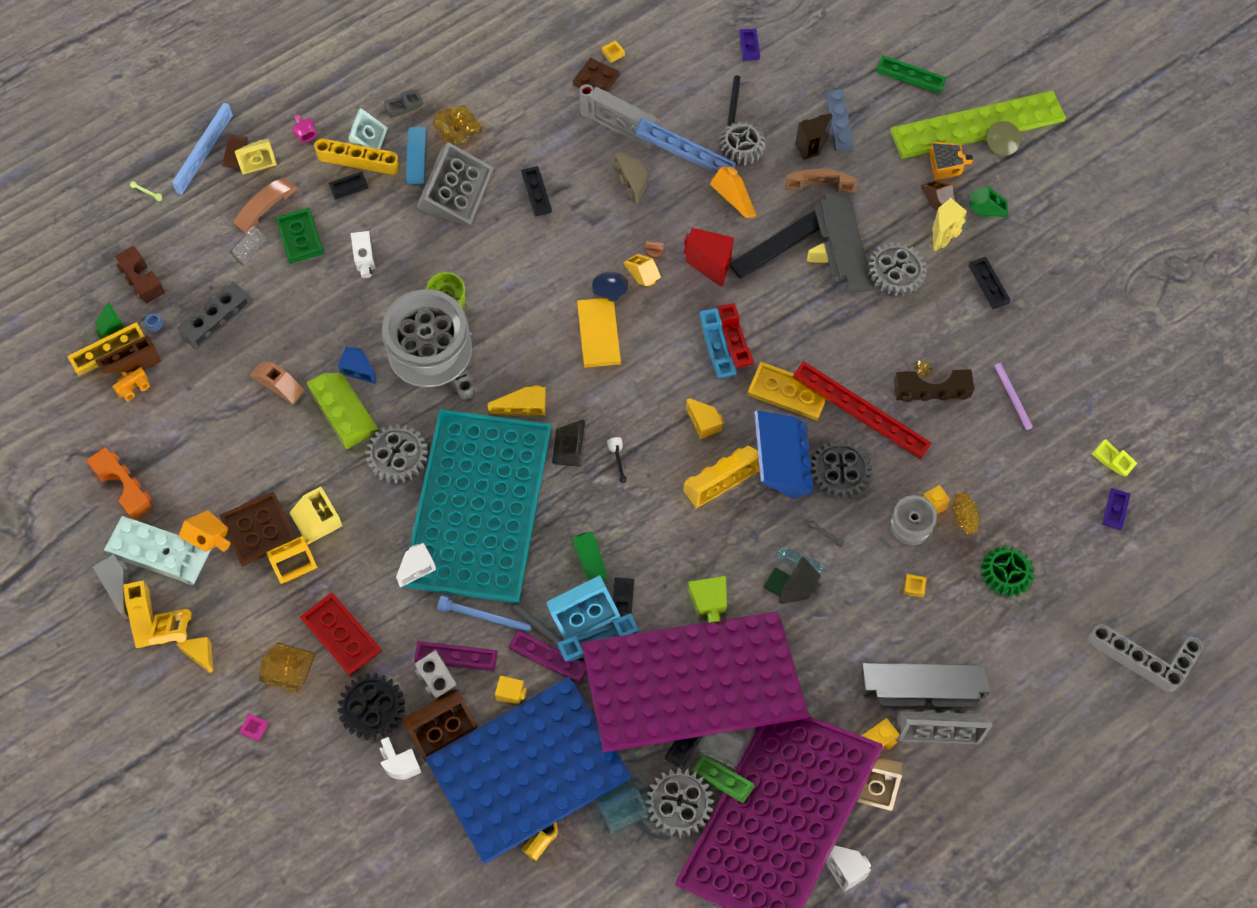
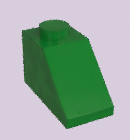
[969,185,1009,217]
[95,303,124,340]

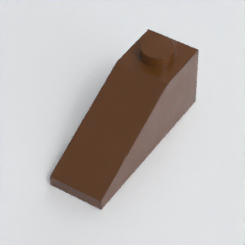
[95,335,161,374]

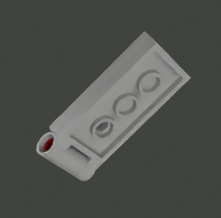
[579,84,658,149]

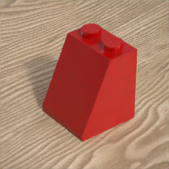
[683,227,734,287]

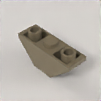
[612,152,648,204]

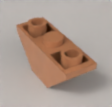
[249,362,305,405]

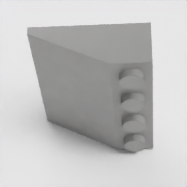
[416,142,494,226]
[897,709,992,744]

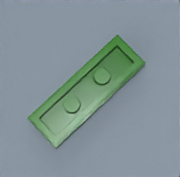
[692,754,755,803]

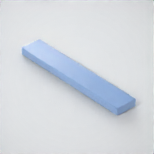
[172,103,233,195]

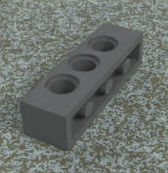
[177,281,252,350]

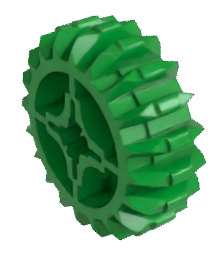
[980,545,1035,598]

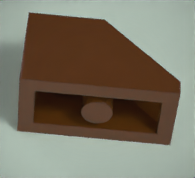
[921,180,955,210]

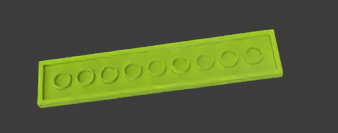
[890,90,1066,159]

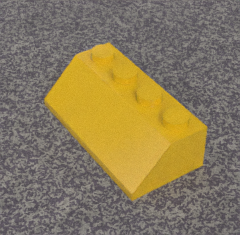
[683,446,760,509]

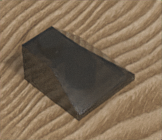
[779,557,821,604]

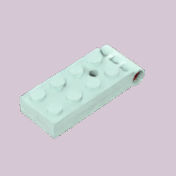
[104,516,211,585]

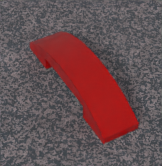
[717,303,754,368]

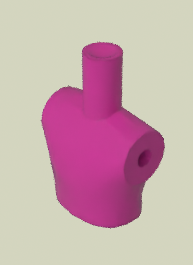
[291,115,317,143]

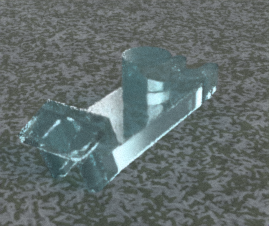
[776,546,824,572]

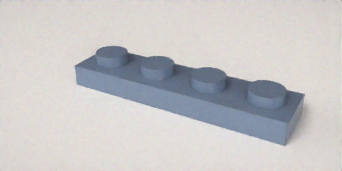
[825,89,853,151]

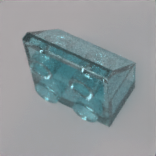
[594,779,649,835]

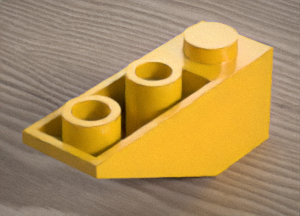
[123,580,153,648]

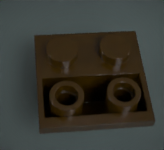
[795,113,833,160]

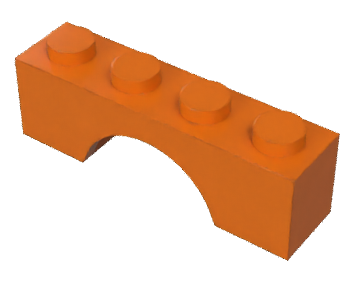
[86,447,153,520]

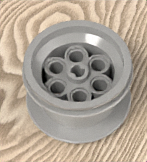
[382,289,472,387]

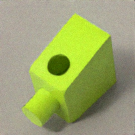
[688,576,727,623]

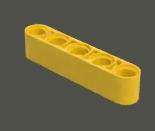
[314,139,400,175]

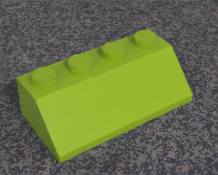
[306,373,379,450]

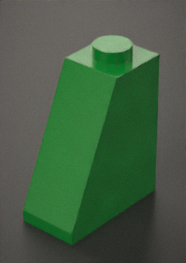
[570,531,608,582]

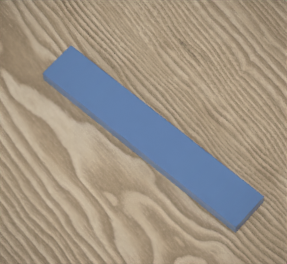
[635,118,736,174]

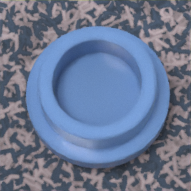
[144,314,163,332]

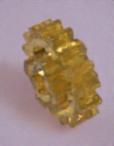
[952,492,980,535]

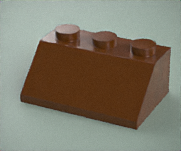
[401,688,478,761]

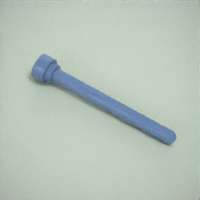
[437,595,531,632]

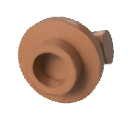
[645,241,664,258]

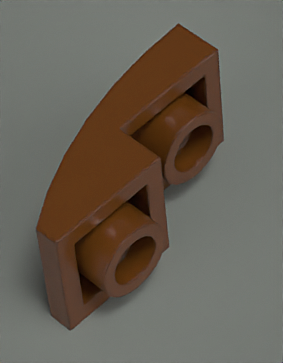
[222,133,248,170]

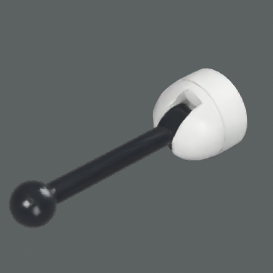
[607,437,627,483]

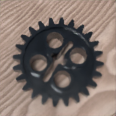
[337,673,405,740]

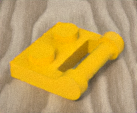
[148,609,192,645]

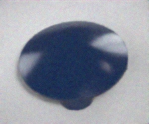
[592,272,629,301]

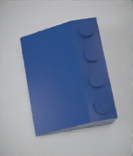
[754,410,813,499]

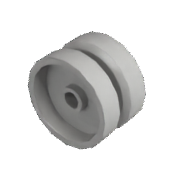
[890,495,937,546]

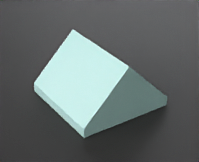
[349,108,388,149]

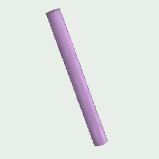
[994,363,1033,430]

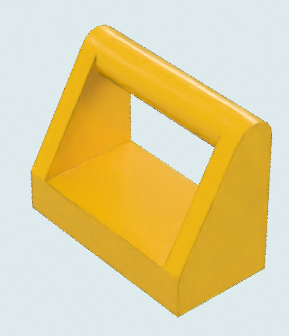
[266,536,318,584]

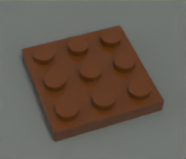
[219,491,296,567]

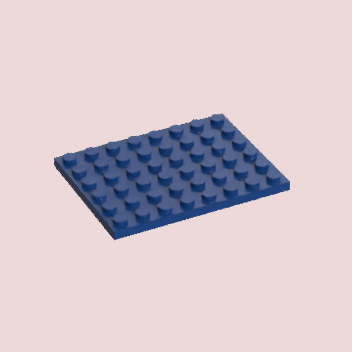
[425,677,632,864]

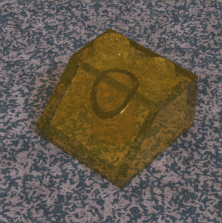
[259,642,315,692]

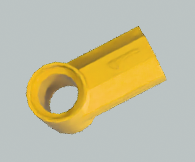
[521,822,558,861]

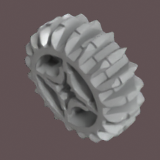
[719,121,766,166]

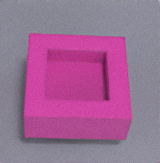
[239,714,269,742]

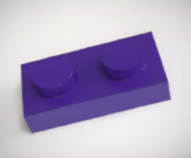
[739,29,760,61]
[1101,488,1130,530]

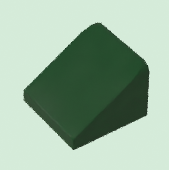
[764,567,792,597]

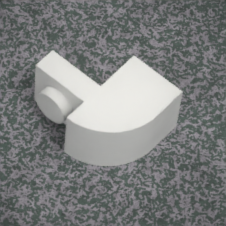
[379,737,422,780]

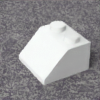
[826,845,871,892]

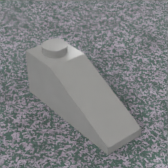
[93,554,129,620]

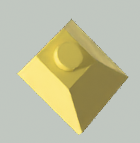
[235,139,277,174]

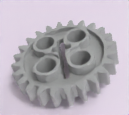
[867,242,927,296]
[365,424,429,484]
[645,768,714,838]

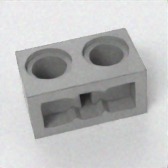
[414,650,459,699]

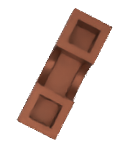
[115,246,165,304]

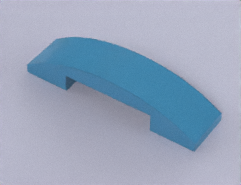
[699,308,737,380]
[557,613,639,662]

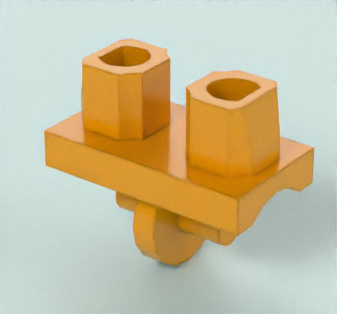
[112,367,150,402]

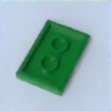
[275,208,324,264]

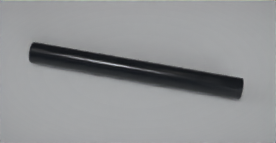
[727,75,741,127]

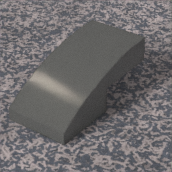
[384,90,424,118]

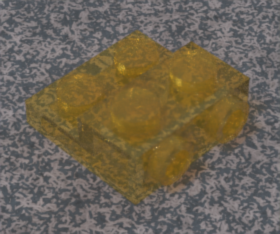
[433,105,483,145]

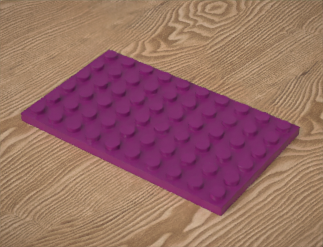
[581,611,809,753]
[675,716,883,908]

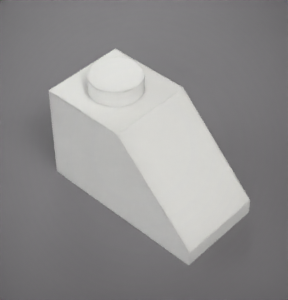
[396,543,436,587]

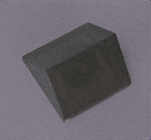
[552,419,586,467]

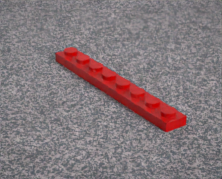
[792,361,931,460]

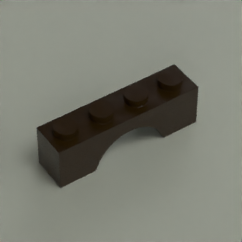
[894,369,974,402]

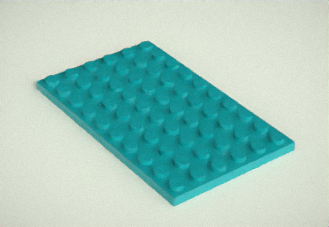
[402,409,552,604]

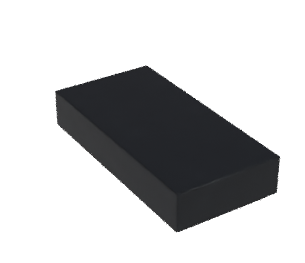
[328,171,368,200]

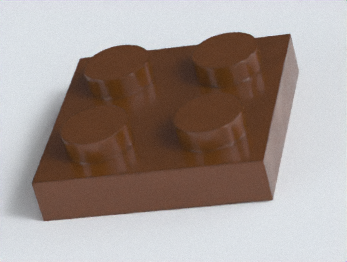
[573,57,620,91]

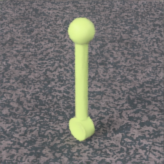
[130,181,162,201]

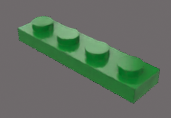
[876,55,947,94]

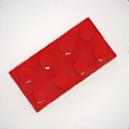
[300,592,382,677]

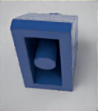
[338,347,377,384]

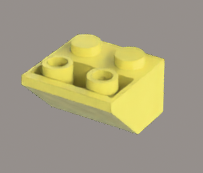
[932,198,967,251]
[290,486,342,545]

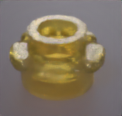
[914,361,932,375]

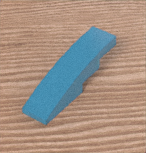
[406,127,427,184]

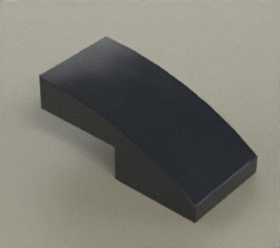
[613,577,634,617]

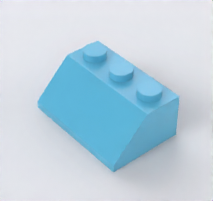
[546,575,621,640]

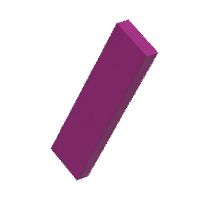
[509,630,587,685]
[414,641,498,672]

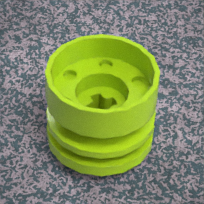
[426,272,466,311]

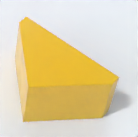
[176,637,213,674]

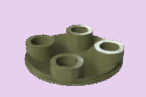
[987,121,1021,156]

